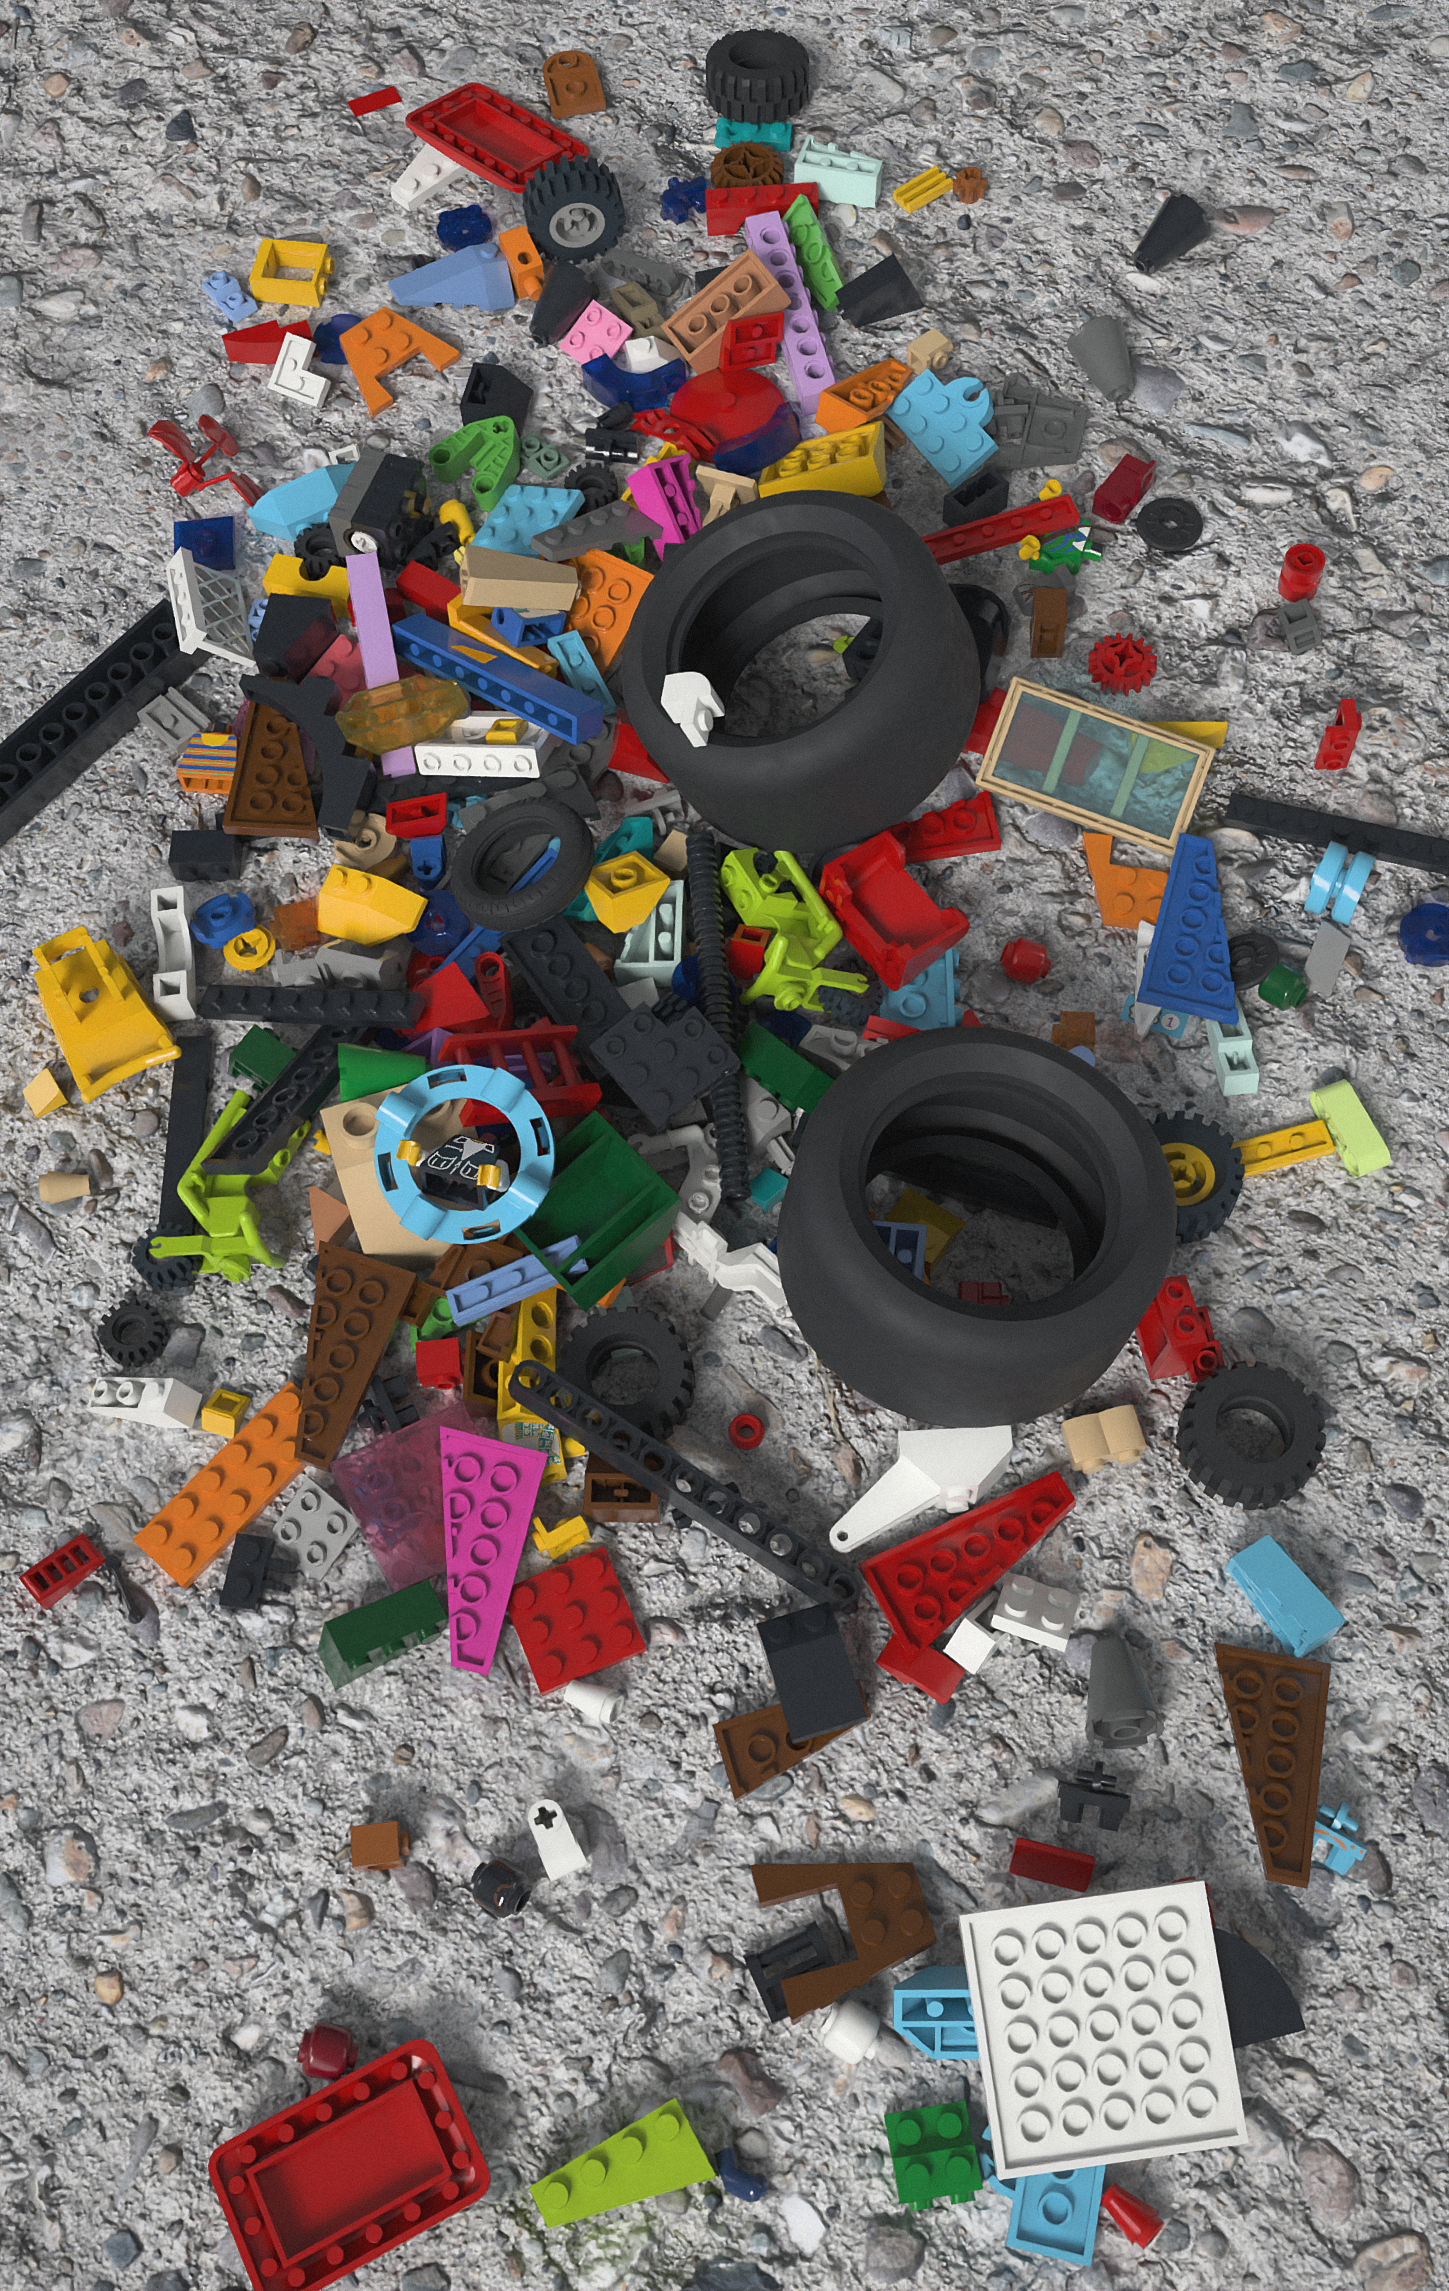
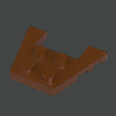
[400,1231,526,1364]

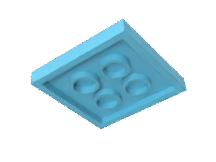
[470,484,585,559]

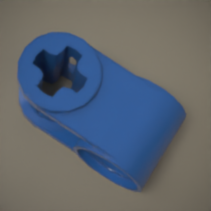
[410,834,447,897]

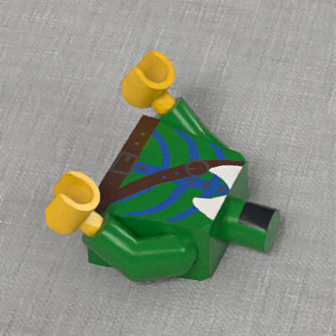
[1019,479,1105,575]

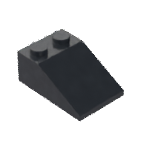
[756,1601,867,1744]

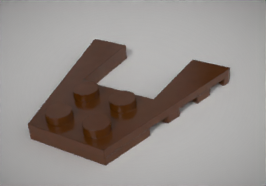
[750,1862,937,2025]

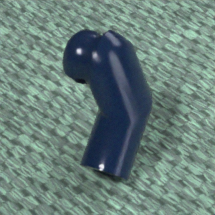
[714,2146,769,2202]

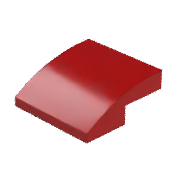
[719,311,784,372]

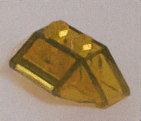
[335,676,468,755]

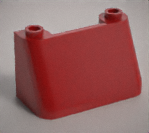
[818,830,970,991]

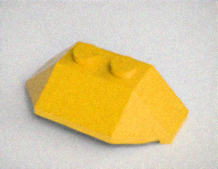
[315,864,428,947]

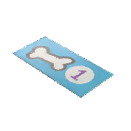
[1119,994,1190,1039]

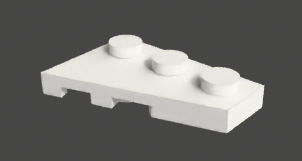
[390,143,469,212]

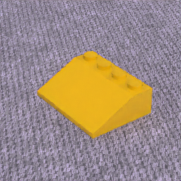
[757,420,886,498]

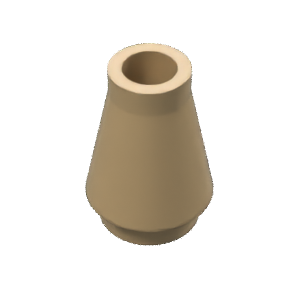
[39,1171,91,1205]

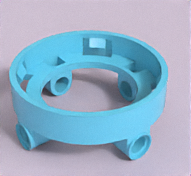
[374,1065,556,1244]

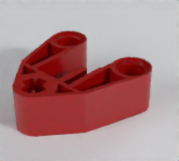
[413,952,513,1034]

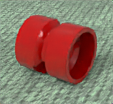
[1277,543,1326,602]

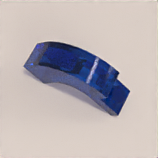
[581,353,687,413]
[712,401,803,477]

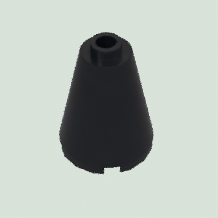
[1133,192,1211,274]
[529,260,600,346]

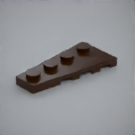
[712,1679,871,1803]

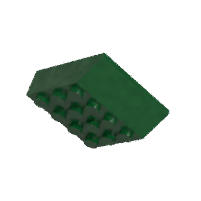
[489,1110,683,1313]

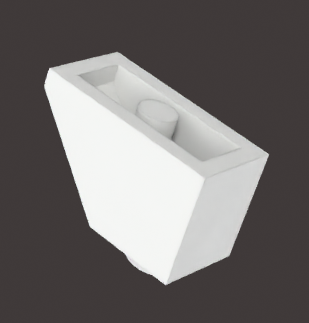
[625,336,689,388]
[944,1591,1010,1675]

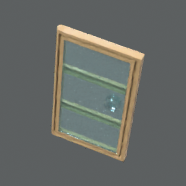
[974,676,1216,858]

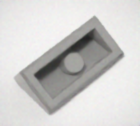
[1303,920,1351,996]

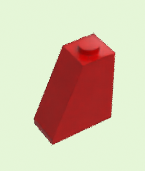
[392,961,498,1042]

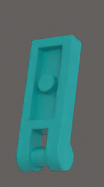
[714,117,792,151]

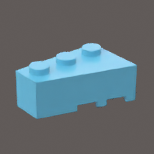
[1226,1534,1346,1658]

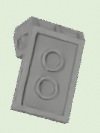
[315,911,428,991]

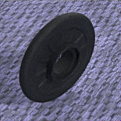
[1136,498,1203,552]
[1227,933,1279,991]

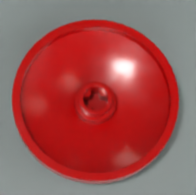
[669,368,786,465]

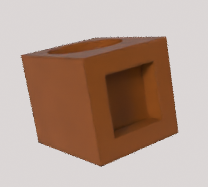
[350,1821,411,1873]

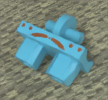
[1312,1801,1367,1875]

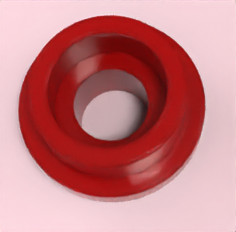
[728,1414,765,1450]

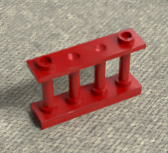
[438,1024,603,1127]

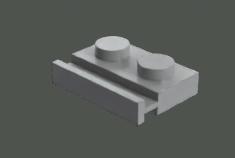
[137,686,213,755]

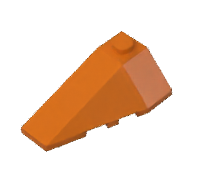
[815,357,914,434]

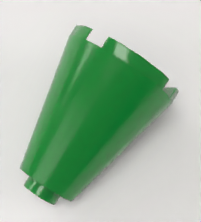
[338,1042,433,1104]

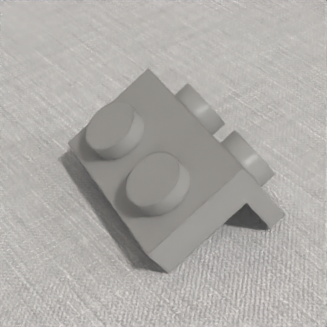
[271,949,327,989]

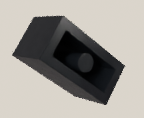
[168,830,243,882]

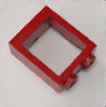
[1134,1274,1208,1380]

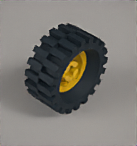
[1146,1111,1245,1244]

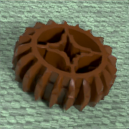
[710,140,784,189]

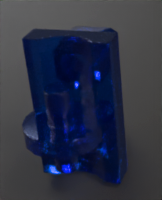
[660,175,707,225]

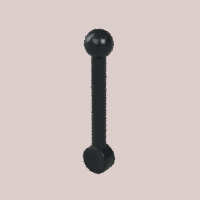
[104,1555,143,1624]

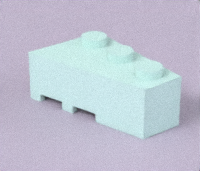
[794,134,883,208]
[613,880,687,987]

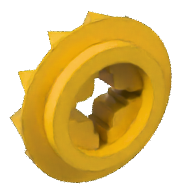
[224,925,277,973]

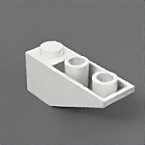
[86,1377,202,1428]

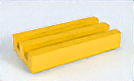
[893,165,953,214]

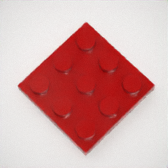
[507,1546,647,1696]

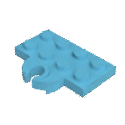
[885,368,999,489]
[978,2126,1106,2267]

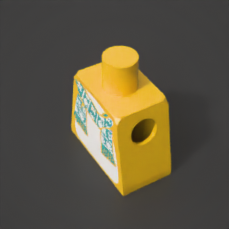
[498,1419,586,1488]

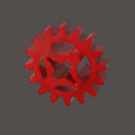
[1088,632,1157,696]

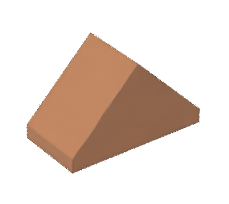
[308,1185,355,1255]

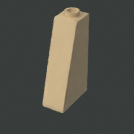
[459,544,581,611]

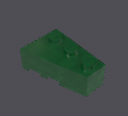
[317,1579,448,1690]

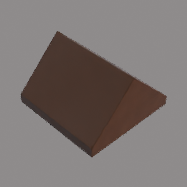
[462,1330,499,1417]

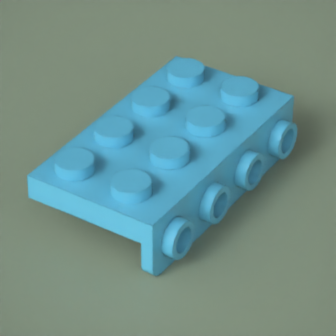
[878,948,961,1030]

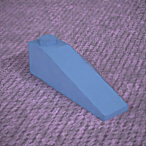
[388,242,515,311]

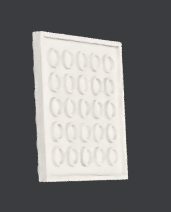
[958,1879,1249,2180]

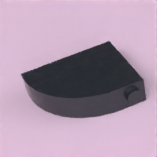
[1212,1926,1306,2049]

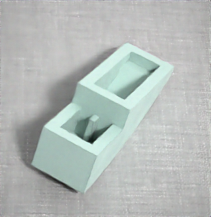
[1205,994,1260,1096]

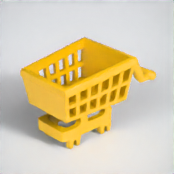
[32,925,182,1103]

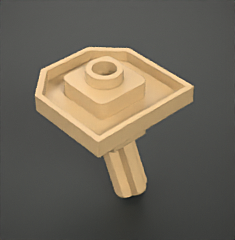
[696,465,761,527]

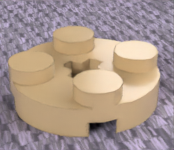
[333,813,399,873]

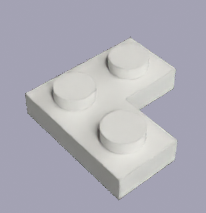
[267,332,331,409]

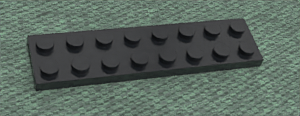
[200,989,402,1176]

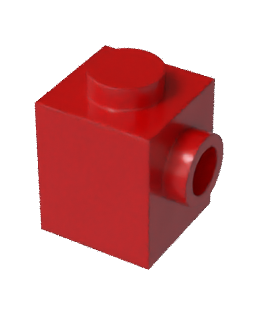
[725,924,771,980]
[415,1338,466,1390]

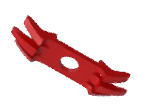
[628,408,720,461]

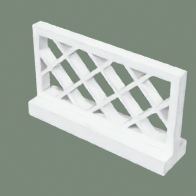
[166,547,256,668]

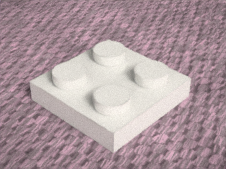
[990,1572,1080,1652]

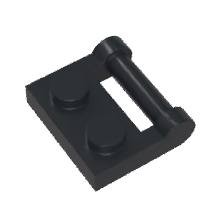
[743,1921,835,2025]

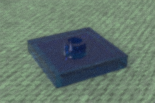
[174,516,236,571]

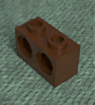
[1029,587,1067,658]

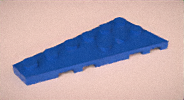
[1136,833,1239,1026]

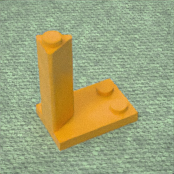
[447,593,559,679]

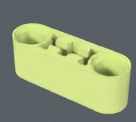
[1310,1079,1391,1178]

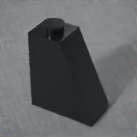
[835,253,924,328]

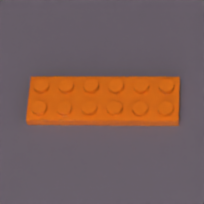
[132,1381,308,1590]

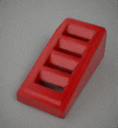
[18,1533,105,1610]

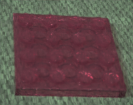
[329,1401,529,1594]

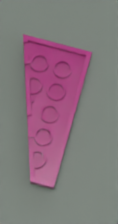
[440,1426,548,1676]

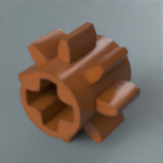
[953,167,988,204]

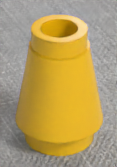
[438,499,476,546]

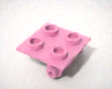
[559,300,634,377]

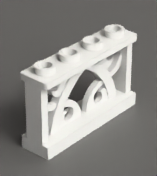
[414,710,563,778]

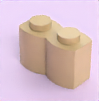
[1060,1404,1147,1474]

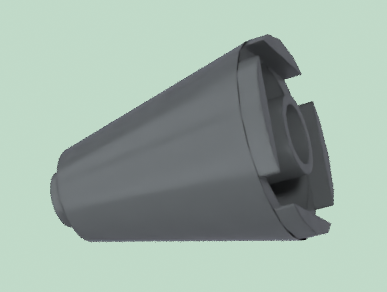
[1067,315,1134,403]
[1085,1635,1165,1749]

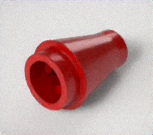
[1100,2182,1165,2250]

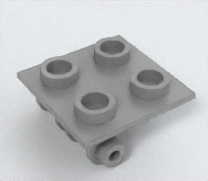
[268,1476,364,1581]

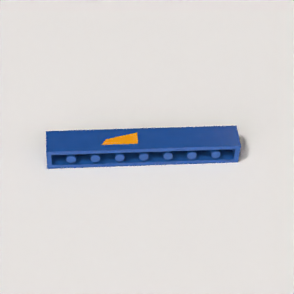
[392,612,603,746]

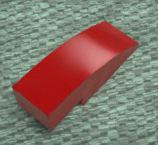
[221,320,318,364]
[395,560,461,627]

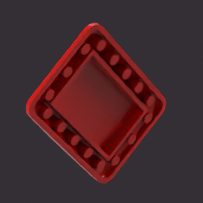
[405,82,590,193]
[208,2039,491,2291]

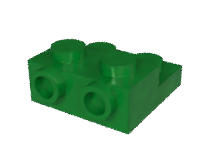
[884,2100,983,2212]

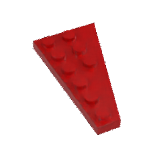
[858,1470,1076,1663]

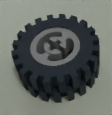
[522,155,626,265]

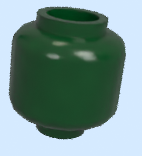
[1258,961,1309,1011]

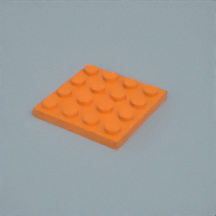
[538,549,655,678]

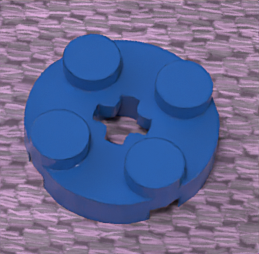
[190,893,257,949]

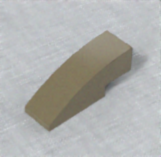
[609,281,673,345]

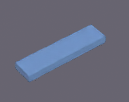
[445,1235,590,1327]

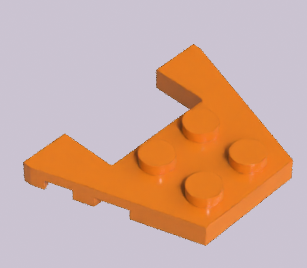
[339,306,460,418]
[1082,832,1169,930]

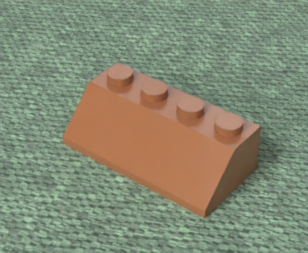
[660,248,792,375]

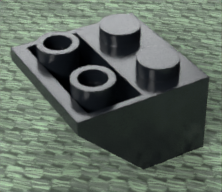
[460,362,534,438]

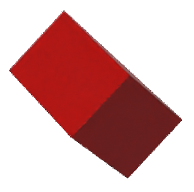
[385,792,448,840]

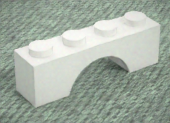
[151,886,197,1022]

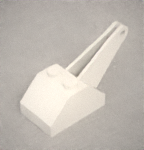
[829,1425,1013,1554]

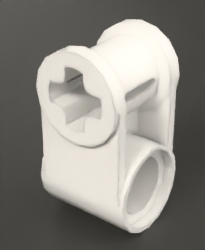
[528,1799,587,1882]

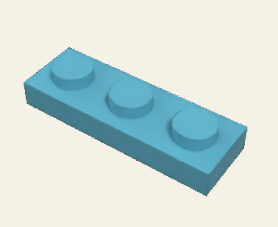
[547,630,616,716]

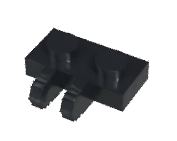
[219,1533,297,1614]

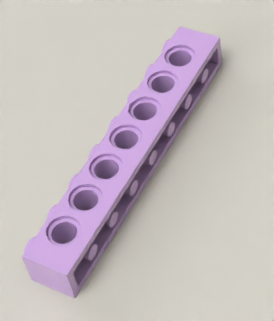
[745,211,840,416]

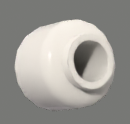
[820,1999,883,2064]

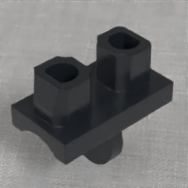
[585,426,639,466]
[357,1374,423,1446]
[1057,1760,1131,1832]

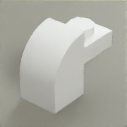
[661,672,725,747]

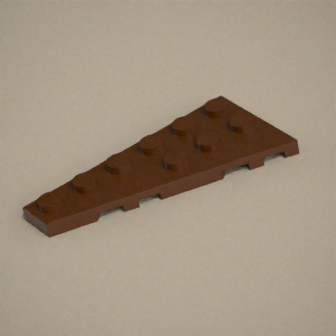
[222,676,320,839]
[294,1240,419,1473]
[1213,1642,1331,1889]

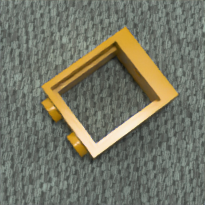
[249,238,335,307]

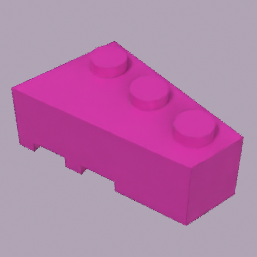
[626,453,703,564]

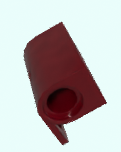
[1092,454,1157,524]

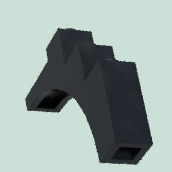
[239,674,378,844]

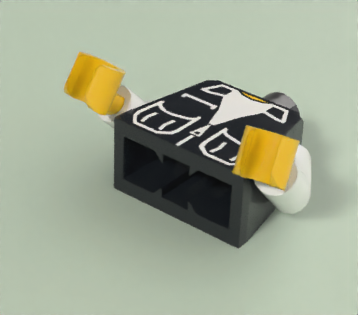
[396,1133,510,1211]

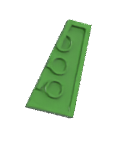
[781,193,847,313]

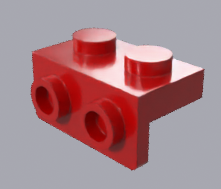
[1314,698,1362,771]

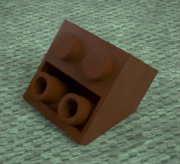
[583,1449,662,1523]

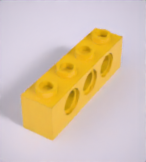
[497,1286,557,1421]

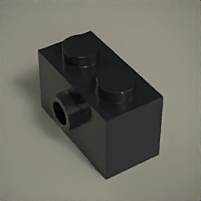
[942,465,1010,528]

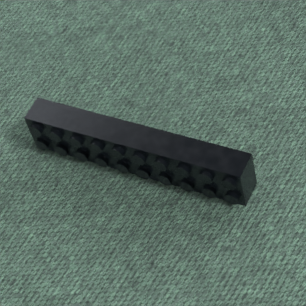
[0,598,213,847]

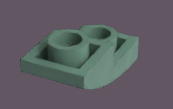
[520,431,570,481]

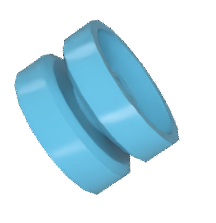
[1304,841,1376,926]

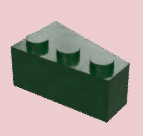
[735,1021,836,1114]
[228,1024,338,1124]

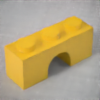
[262,553,352,618]

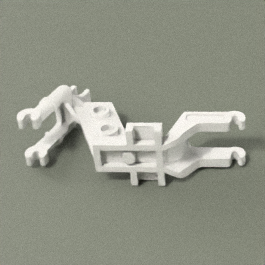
[627,1122,793,1317]

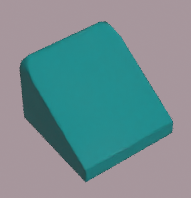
[749,1167,789,1213]

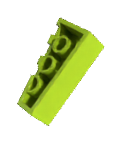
[528,2097,718,2228]

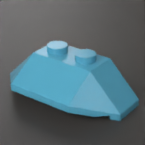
[247,462,356,542]
[893,1966,979,2059]

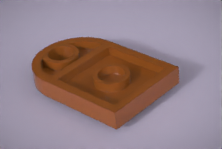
[542,50,606,119]

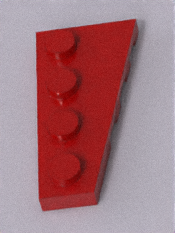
[873,790,1001,865]

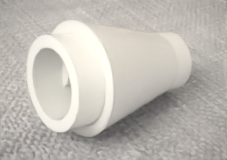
[564,1680,624,1725]

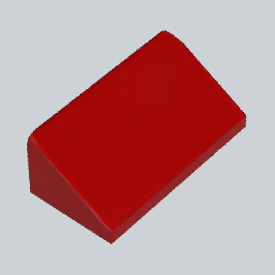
[1009,1837,1096,1893]

